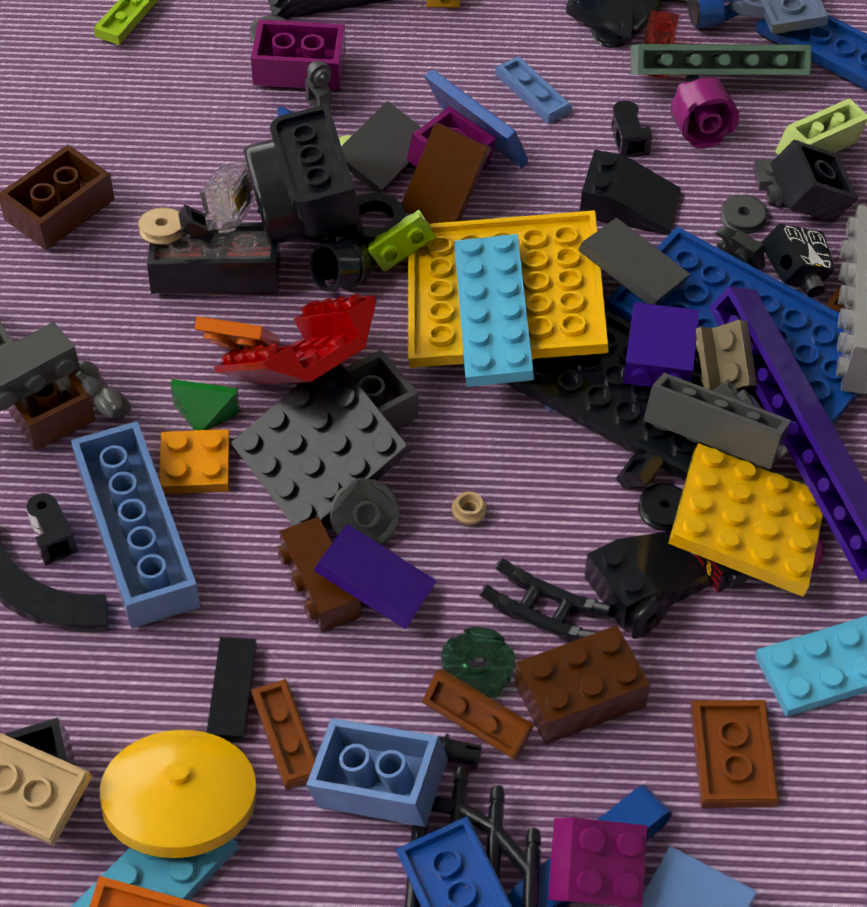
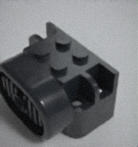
[243,104,366,245]

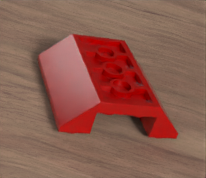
[214,293,377,385]

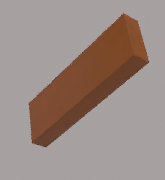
[422,668,534,760]
[251,679,316,790]

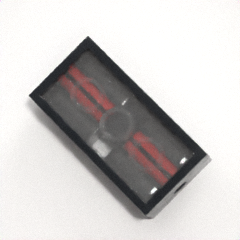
[147,222,280,294]

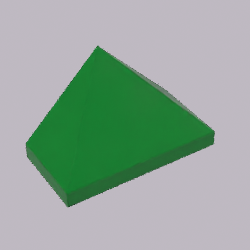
[170,379,240,430]

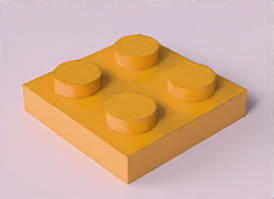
[159,429,230,494]

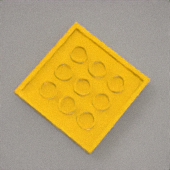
[668,443,823,597]

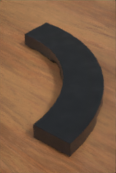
[0,539,109,632]

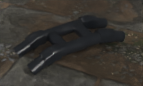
[479,557,615,643]

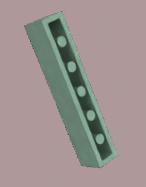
[630,44,811,75]

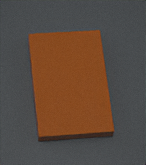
[690,700,779,808]

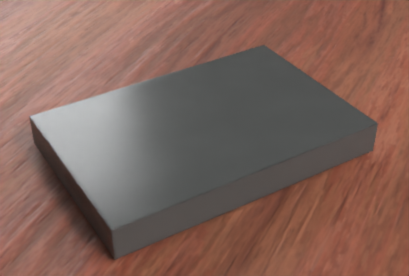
[342,101,421,193]
[578,218,690,305]

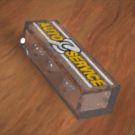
[200,161,256,233]

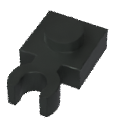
[715,225,765,271]

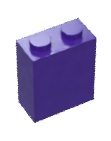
[623,302,699,387]

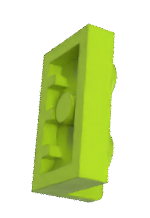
[368,210,436,272]

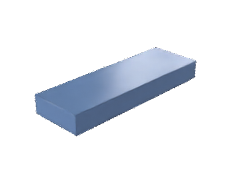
[495,56,572,124]

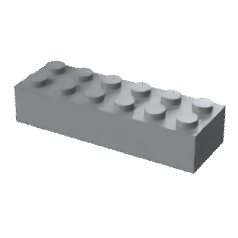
[836,205,867,394]

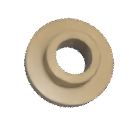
[452,492,486,525]

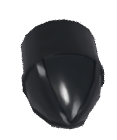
[310,239,377,291]

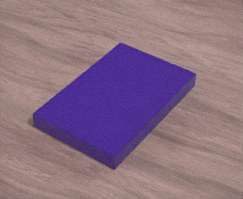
[314,524,436,629]

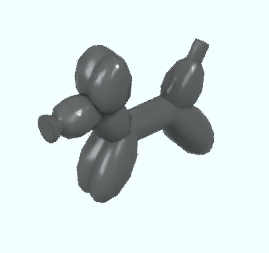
[73,360,131,419]

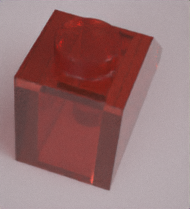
[643,10,679,79]

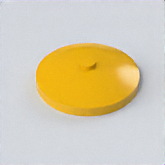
[100,730,256,858]

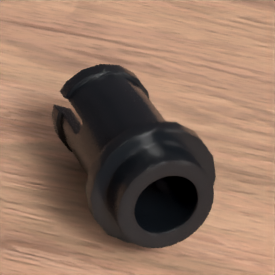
[439,734,482,769]

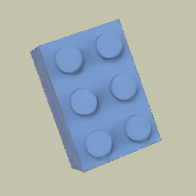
[306,718,448,827]

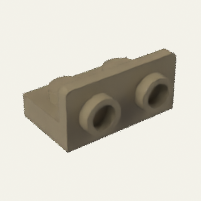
[696,320,757,391]

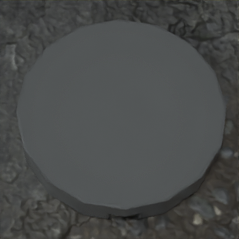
[330,478,400,545]

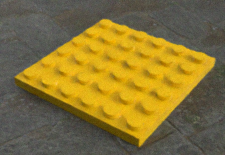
[408,210,608,368]

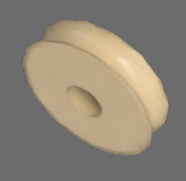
[138,207,184,244]

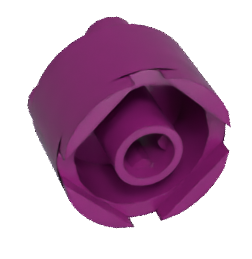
[671,78,739,148]

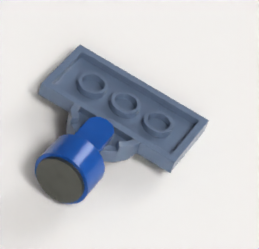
[687,0,829,34]

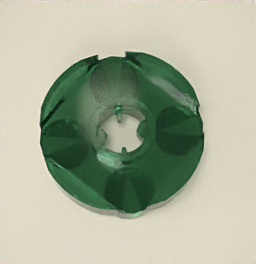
[441,627,515,698]

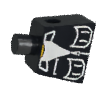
[761,223,835,298]

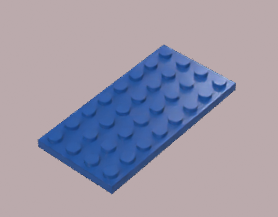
[606,226,860,426]

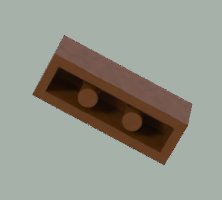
[276,517,361,633]

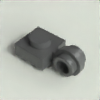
[305,60,333,112]
[753,159,785,206]

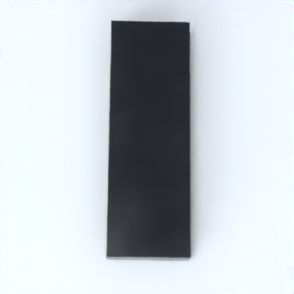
[206,637,257,742]

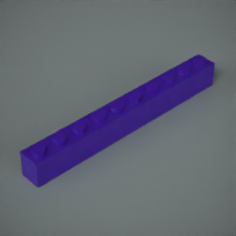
[709,286,867,582]

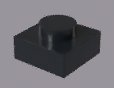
[178,204,216,244]
[616,452,663,488]

